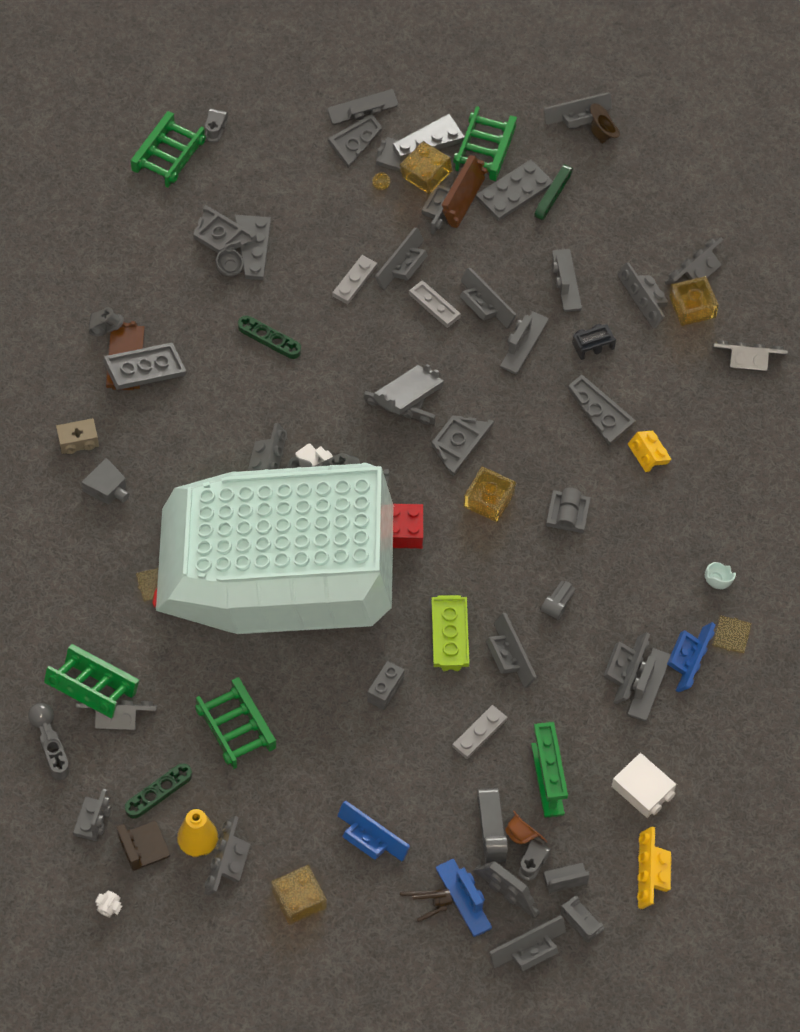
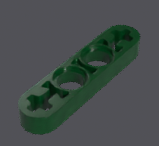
[534,164,573,220]
[238,316,301,359]
[125,763,192,819]

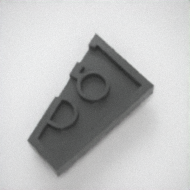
[328,114,382,168]

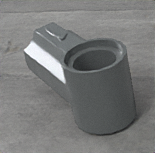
[541,581,575,620]

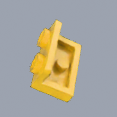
[628,431,672,472]

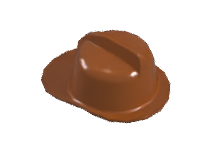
[505,810,547,844]

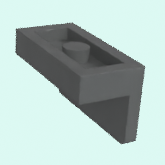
[543,863,590,893]

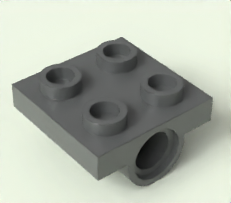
[546,488,591,533]

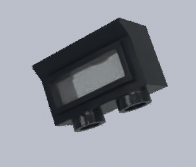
[572,324,616,360]

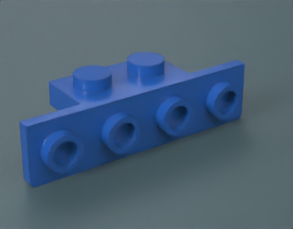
[667,622,716,692]
[337,801,410,861]
[436,859,492,937]

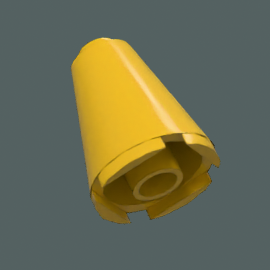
[177,809,218,857]

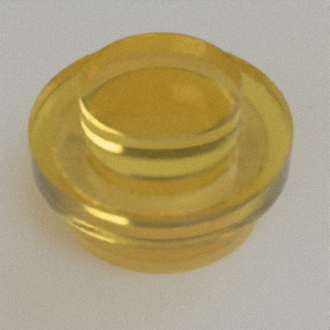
[372,172,390,190]

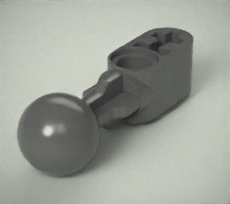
[28,703,69,780]

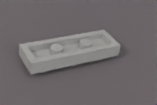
[332,255,377,304]
[409,280,461,328]
[452,705,507,759]

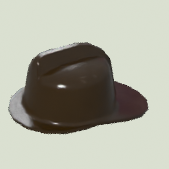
[590,103,620,143]

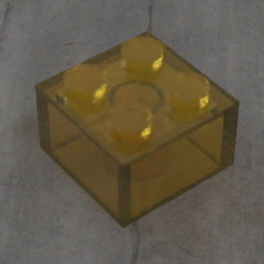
[400,141,452,194]
[669,276,719,326]
[464,466,516,522]
[271,864,326,925]

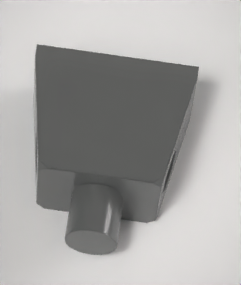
[82,458,130,504]

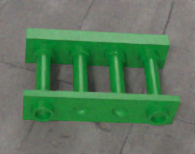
[453,106,517,181]
[131,111,206,188]
[44,644,139,719]
[195,677,276,769]
[531,722,568,818]

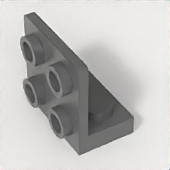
[73,789,111,841]

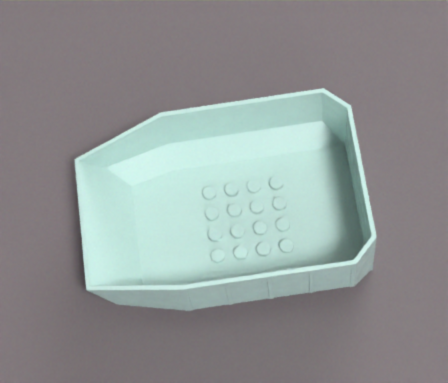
[156,463,393,634]

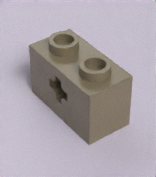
[56,418,99,454]

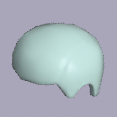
[705,562,736,589]

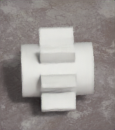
[95,891,122,917]

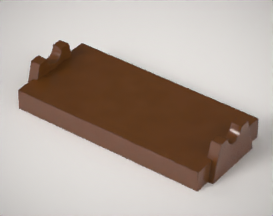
[442,155,488,228]
[106,321,145,390]

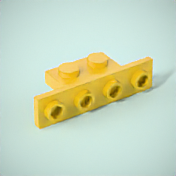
[637,827,671,909]

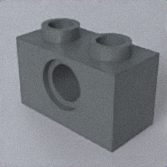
[367,661,405,711]

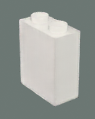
[611,753,676,818]

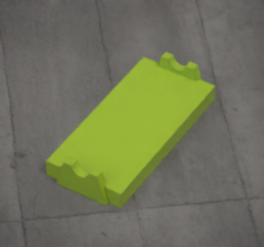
[431,595,469,671]

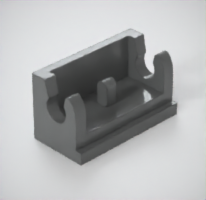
[560,895,605,943]

